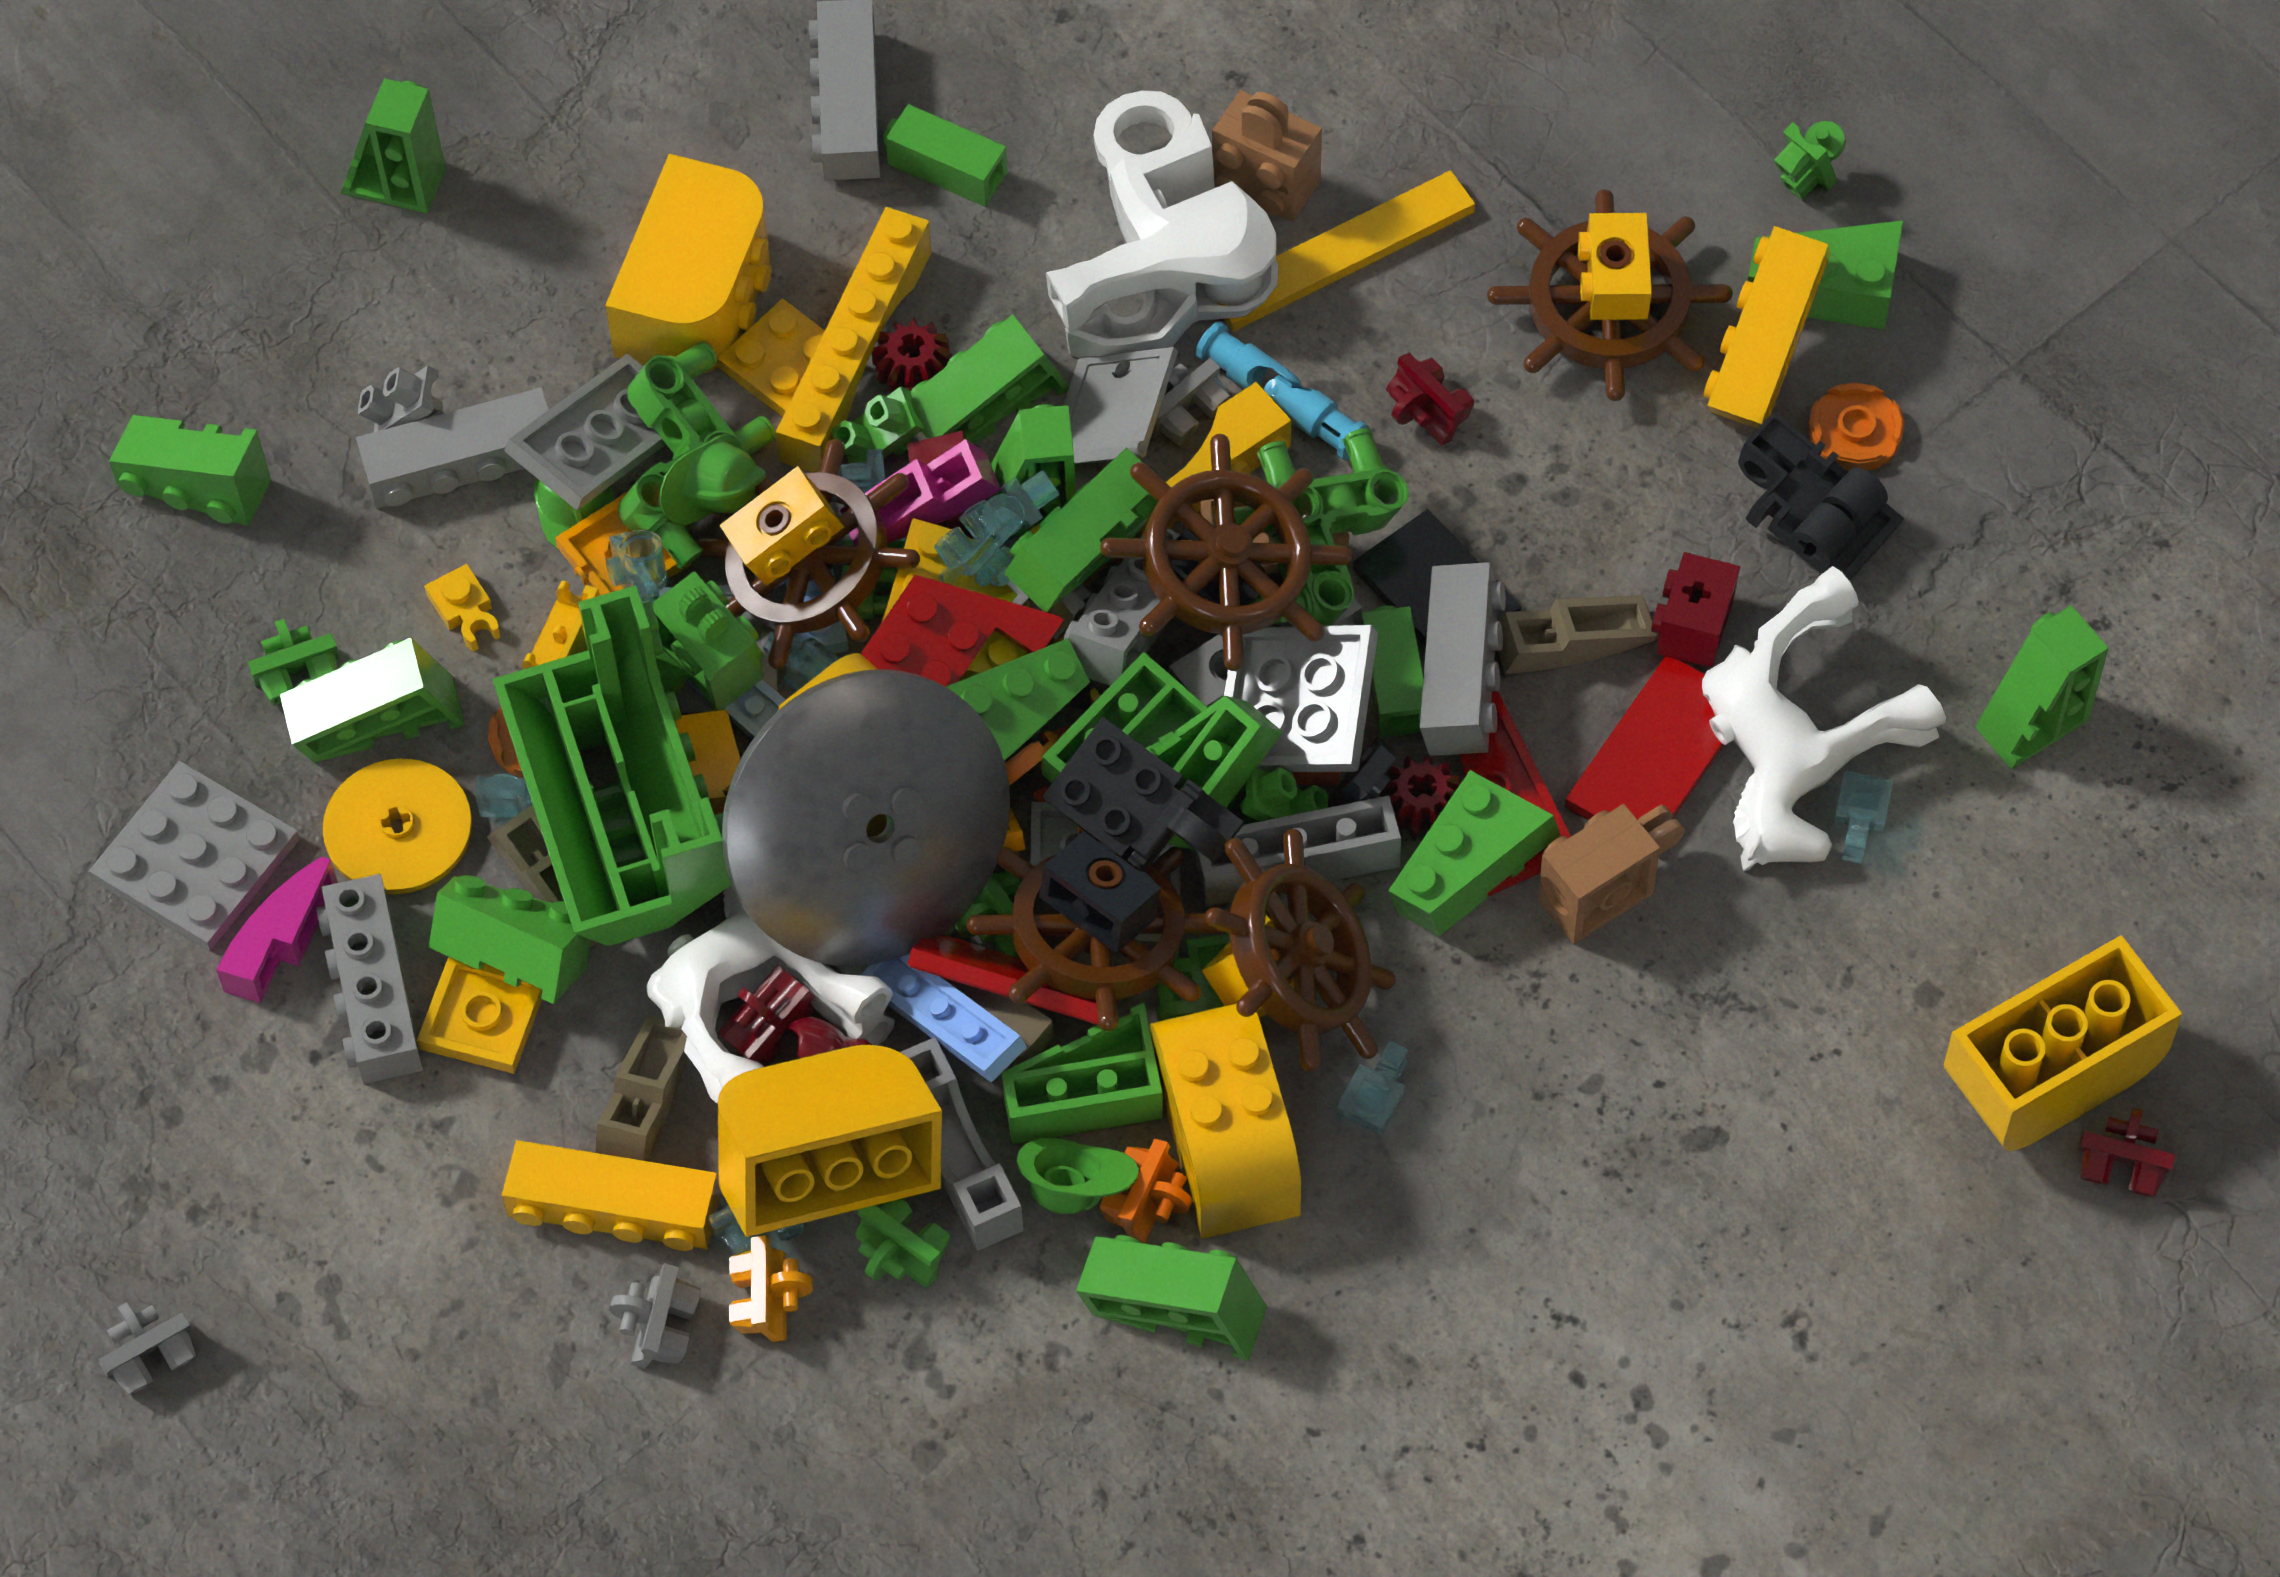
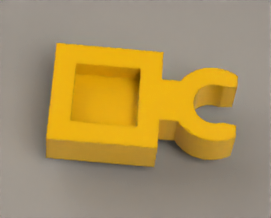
[424,564,500,652]

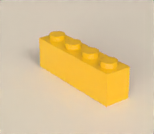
[1703,226,1831,429]
[502,1140,721,1251]

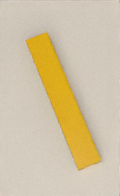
[1218,170,1475,332]

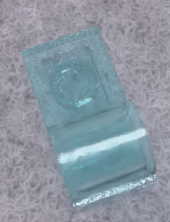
[605,530,667,604]

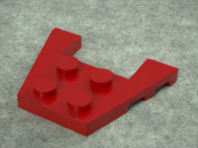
[861,575,1064,687]

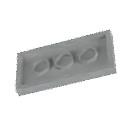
[504,353,666,510]

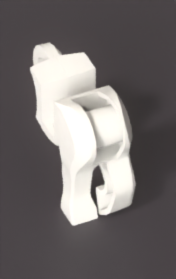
[1046,90,1278,358]

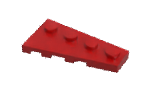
[1460,691,1571,897]

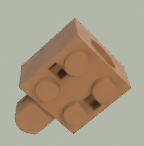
[1212,90,1322,222]
[1538,804,1685,945]

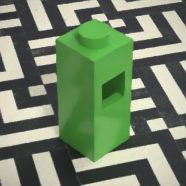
[883,104,1008,207]
[1361,606,1423,738]

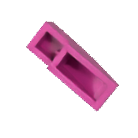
[840,439,1001,546]
[216,856,338,1003]

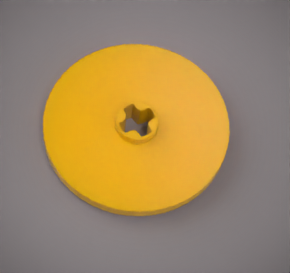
[323,758,472,894]

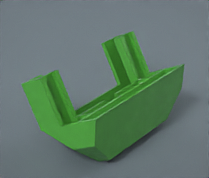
[492,585,730,946]

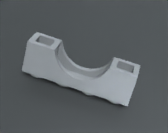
[900,1037,1023,1251]

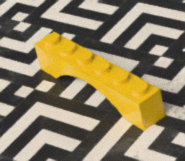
[776,207,932,472]
[1030,382,1292,587]

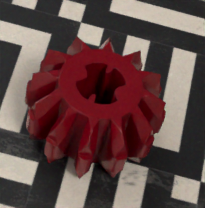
[872,317,953,393]
[1379,754,1462,841]

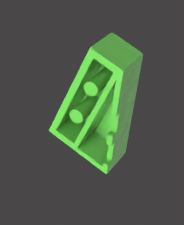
[1004,447,1158,613]
[1388,770,1561,937]
[429,875,591,1004]
[1002,1002,1163,1144]

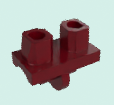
[1386,352,1474,446]
[718,964,816,1063]
[2078,1107,2176,1198]

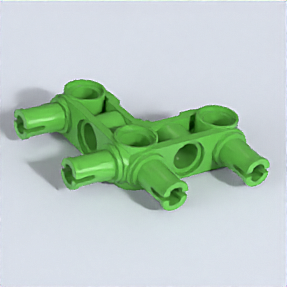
[618,341,776,569]
[1234,428,1409,626]

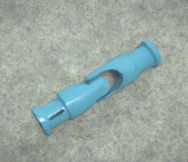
[1196,321,1369,461]

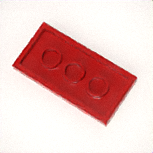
[1564,656,1725,820]
[907,934,1119,1025]

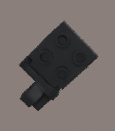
[1738,412,1904,581]
[1042,717,1245,872]

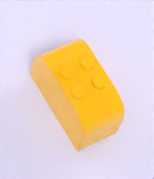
[605,154,772,373]
[1944,935,2182,1151]
[1150,1003,1301,1239]
[718,1045,942,1237]

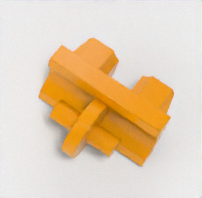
[729,1235,813,1342]

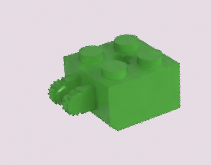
[652,571,764,711]

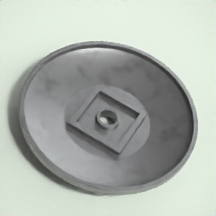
[722,669,1010,966]

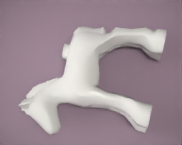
[1702,566,1946,871]
[647,879,895,1104]

